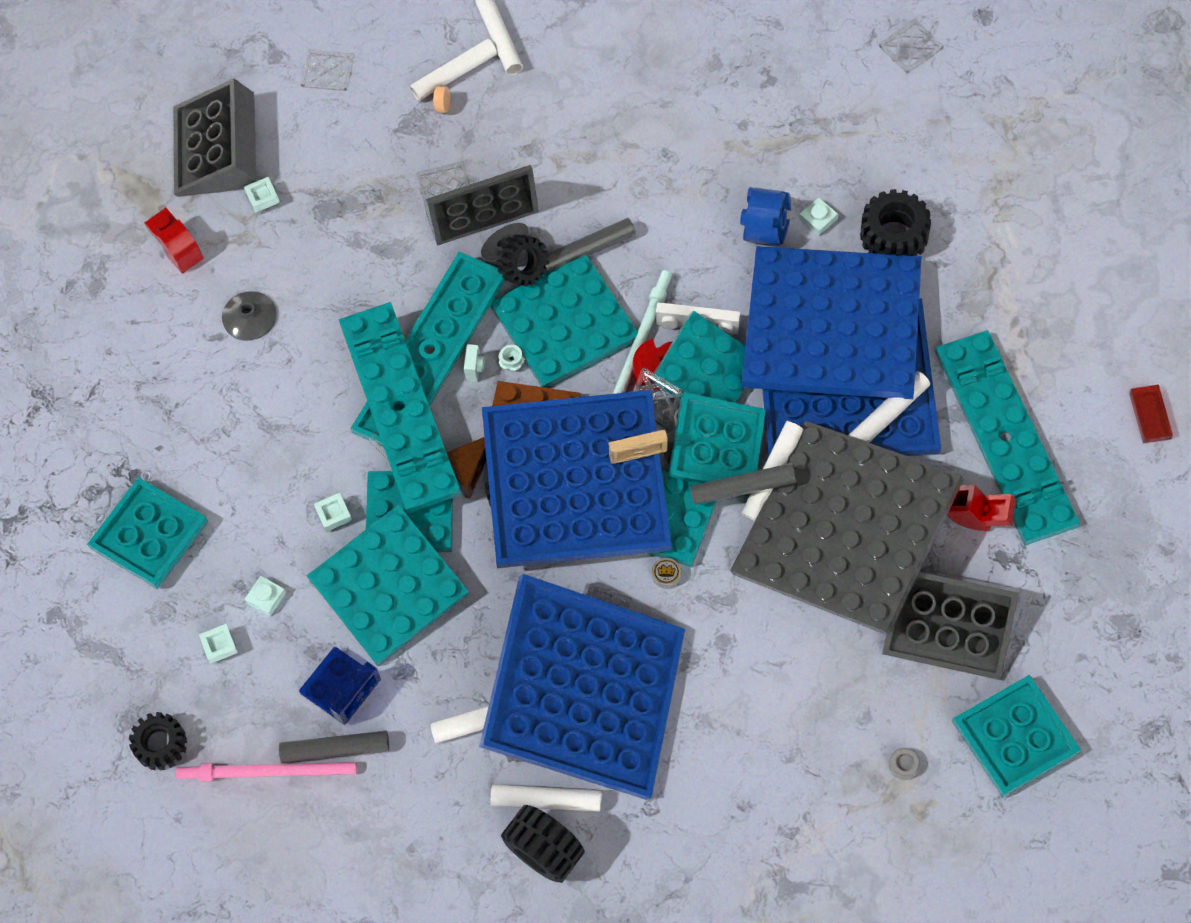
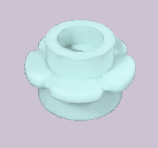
[498,345,525,371]

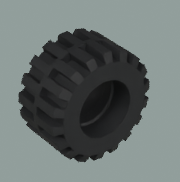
[860,189,931,256]
[501,804,585,883]

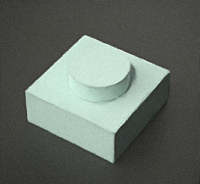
[244,177,280,213]
[799,198,838,236]
[464,344,485,382]
[314,493,352,532]
[244,576,286,616]
[199,624,238,664]

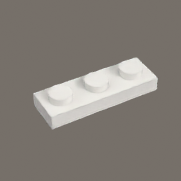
[656,302,740,335]

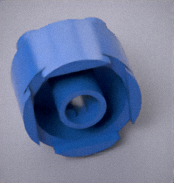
[740,187,791,246]

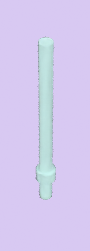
[613,270,672,394]

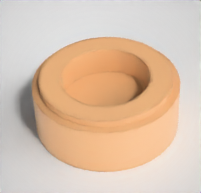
[433,86,450,113]

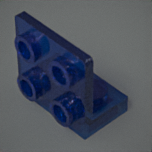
[299,647,381,726]

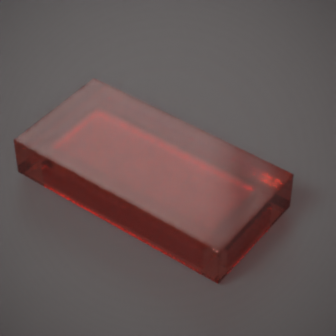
[1129,384,1173,444]

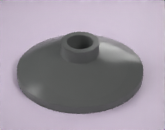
[481,223,530,263]
[222,291,276,341]

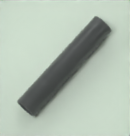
[543,218,636,272]
[690,463,797,505]
[279,730,389,763]

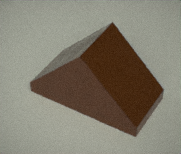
[447,437,487,499]

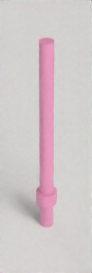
[176,762,357,781]

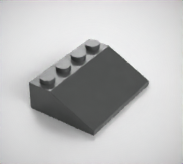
[173,78,256,197]
[424,165,539,246]
[882,568,1019,680]

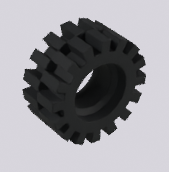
[496,234,549,286]
[129,712,187,771]

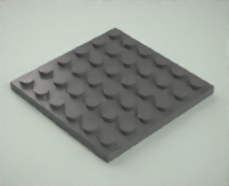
[730,421,964,636]

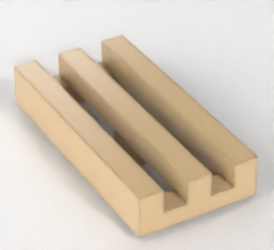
[609,429,667,464]

